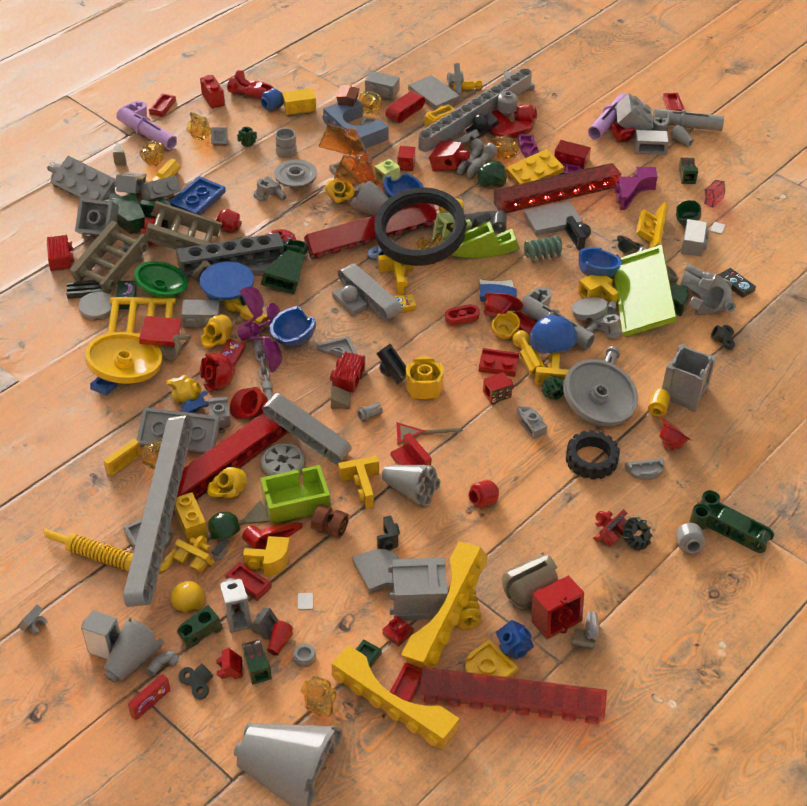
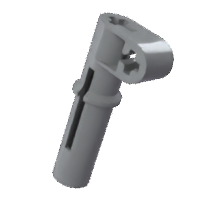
[652,109,724,131]
[520,287,595,350]

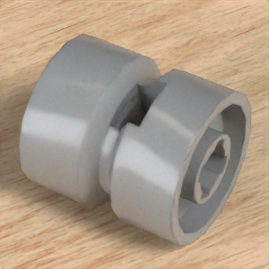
[275,128,297,158]

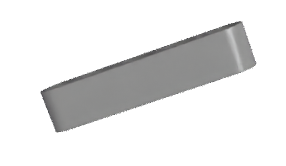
[338,263,402,321]
[262,393,352,464]

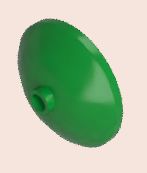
[134,261,188,298]

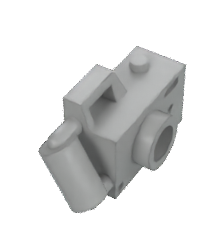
[517,406,547,439]

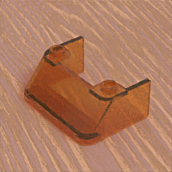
[319,123,379,185]

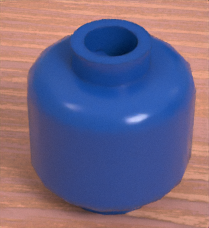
[261,88,283,111]

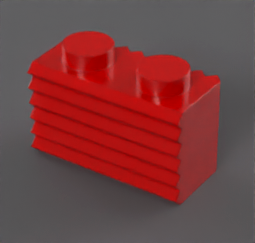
[200,75,225,109]
[554,140,591,170]
[47,234,74,271]
[330,351,366,393]

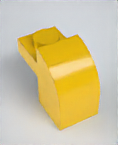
[578,275,618,304]
[243,536,290,576]

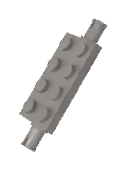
[47,155,121,201]

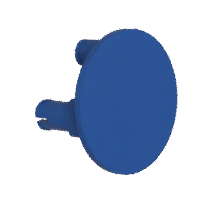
[200,262,254,306]

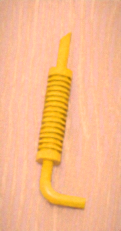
[43,528,176,574]

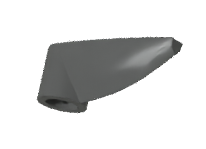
[464,211,507,233]

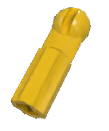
[147,159,181,182]
[224,298,270,330]
[512,330,545,377]

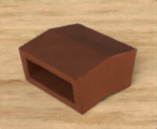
[336,86,360,107]

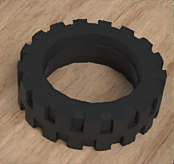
[566,430,620,480]

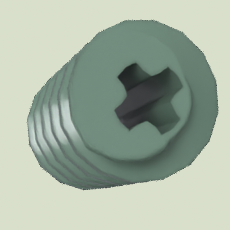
[524,235,562,262]

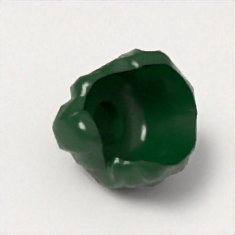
[478,160,507,187]

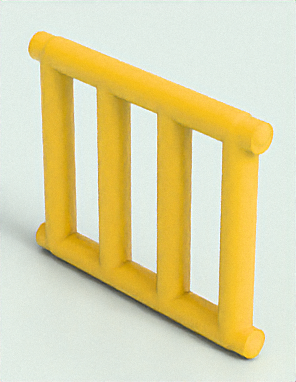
[108,297,176,335]

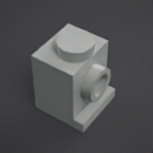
[208,397,231,428]

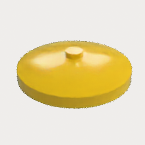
[86,332,162,384]

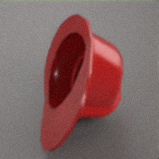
[484,292,523,317]
[230,387,268,419]
[659,416,692,450]

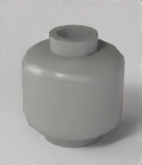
[497,91,518,115]
[676,523,706,554]

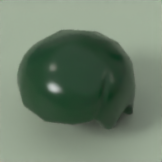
[676,200,701,225]
[282,239,308,256]
[208,511,240,539]

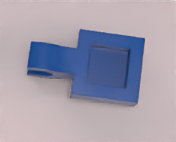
[180,391,209,413]

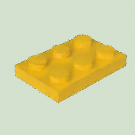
[506,149,564,191]

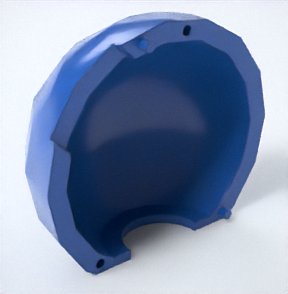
[383,173,423,206]
[579,247,622,278]
[270,306,316,347]
[530,315,577,354]

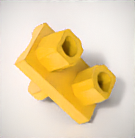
[173,535,215,573]

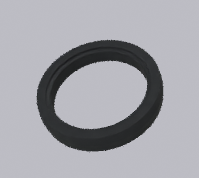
[375,187,466,266]

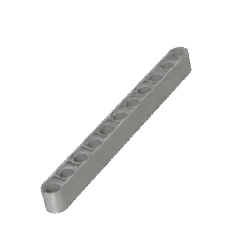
[418,68,532,152]
[123,415,193,607]

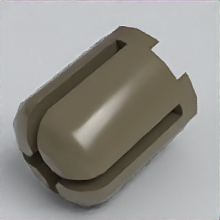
[502,552,558,610]

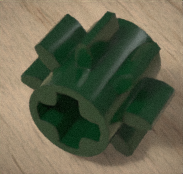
[237,127,257,147]
[541,376,564,400]

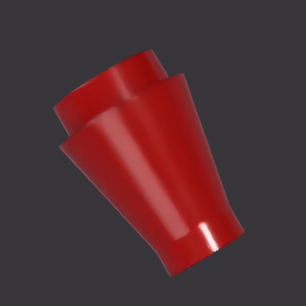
[267,621,293,656]

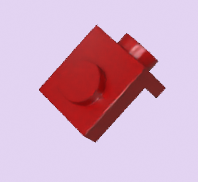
[610,123,635,143]

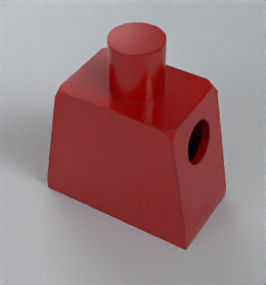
[429,141,470,171]

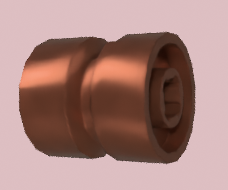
[311,504,349,539]

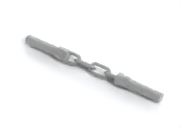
[254,333,273,400]

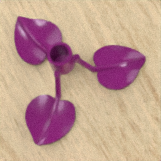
[237,287,282,372]

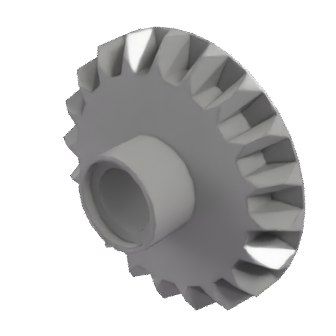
[274,160,317,188]

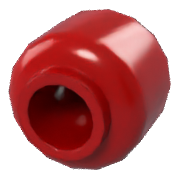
[514,104,537,123]
[216,209,242,233]
[468,479,499,508]

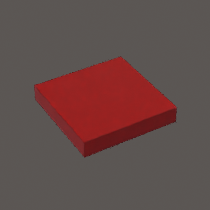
[139,316,182,347]

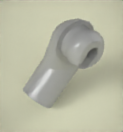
[146,650,179,676]

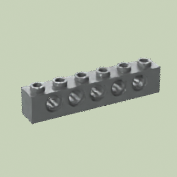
[176,232,284,276]

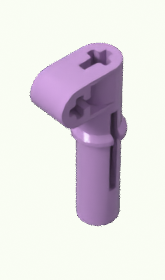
[588,93,644,140]
[116,101,177,150]

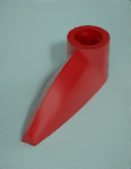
[242,522,302,550]

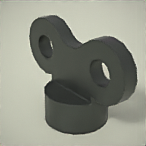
[617,235,644,252]
[711,325,735,349]
[179,663,214,700]

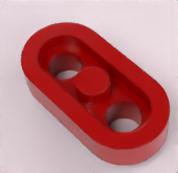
[445,304,480,326]

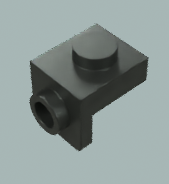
[377,516,400,550]

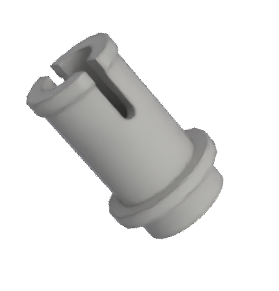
[604,346,620,364]
[357,402,383,421]

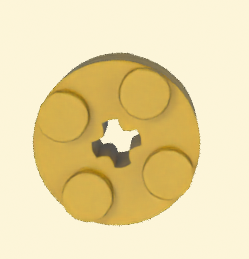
[406,356,444,399]

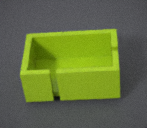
[260,465,331,524]

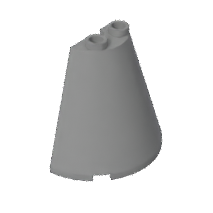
[234,722,343,806]

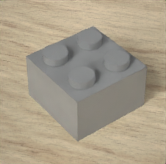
[616,93,654,135]
[75,198,119,237]

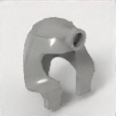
[686,274,736,315]

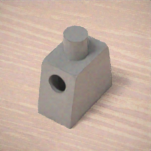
[220,578,251,633]

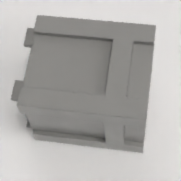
[662,344,716,412]
[388,558,448,620]

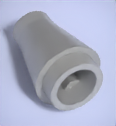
[670,125,694,147]

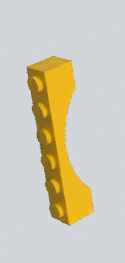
[401,541,488,672]
[331,645,460,750]

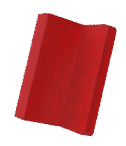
[391,433,432,466]

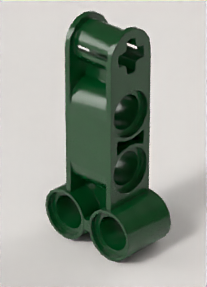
[689,490,774,553]

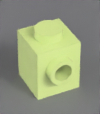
[374,159,400,185]

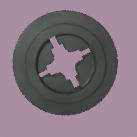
[623,517,653,550]

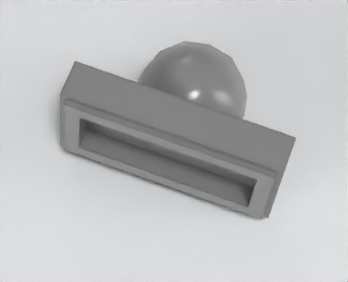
[332,285,367,316]

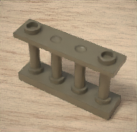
[145,201,222,250]
[70,221,149,294]

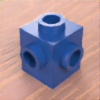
[496,620,534,660]

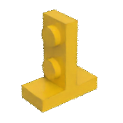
[378,255,414,295]
[535,352,569,386]
[338,456,379,509]

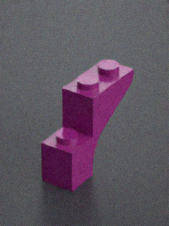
[615,167,658,210]

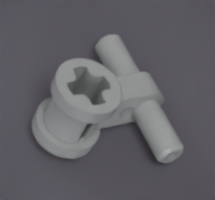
[447,63,464,94]
[253,176,287,201]
[586,313,622,338]

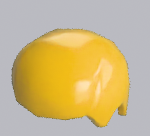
[491,311,520,339]
[170,581,206,614]

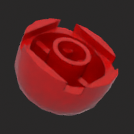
[200,353,235,391]

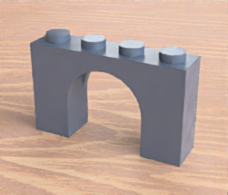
[322,99,389,152]

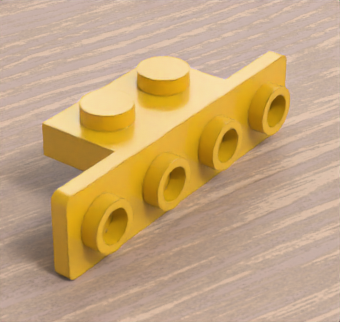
[636,202,668,249]

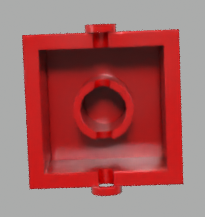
[532,575,584,639]

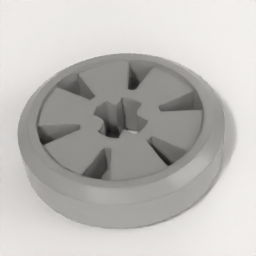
[261,443,305,476]

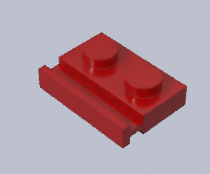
[478,348,519,377]

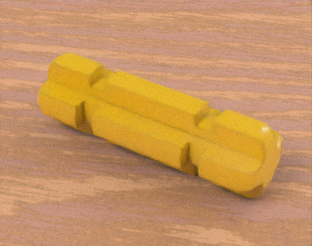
[453,80,482,91]

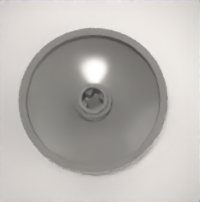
[563,359,638,427]

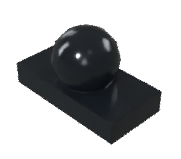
[465,112,500,139]
[565,216,591,251]
[376,343,406,384]

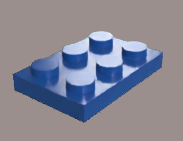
[169,176,226,215]

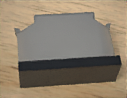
[212,538,229,561]

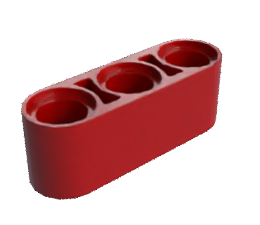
[385,91,426,123]

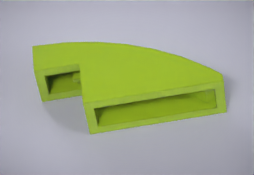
[442,221,520,258]

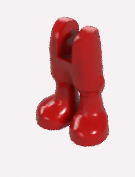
[227,70,274,99]

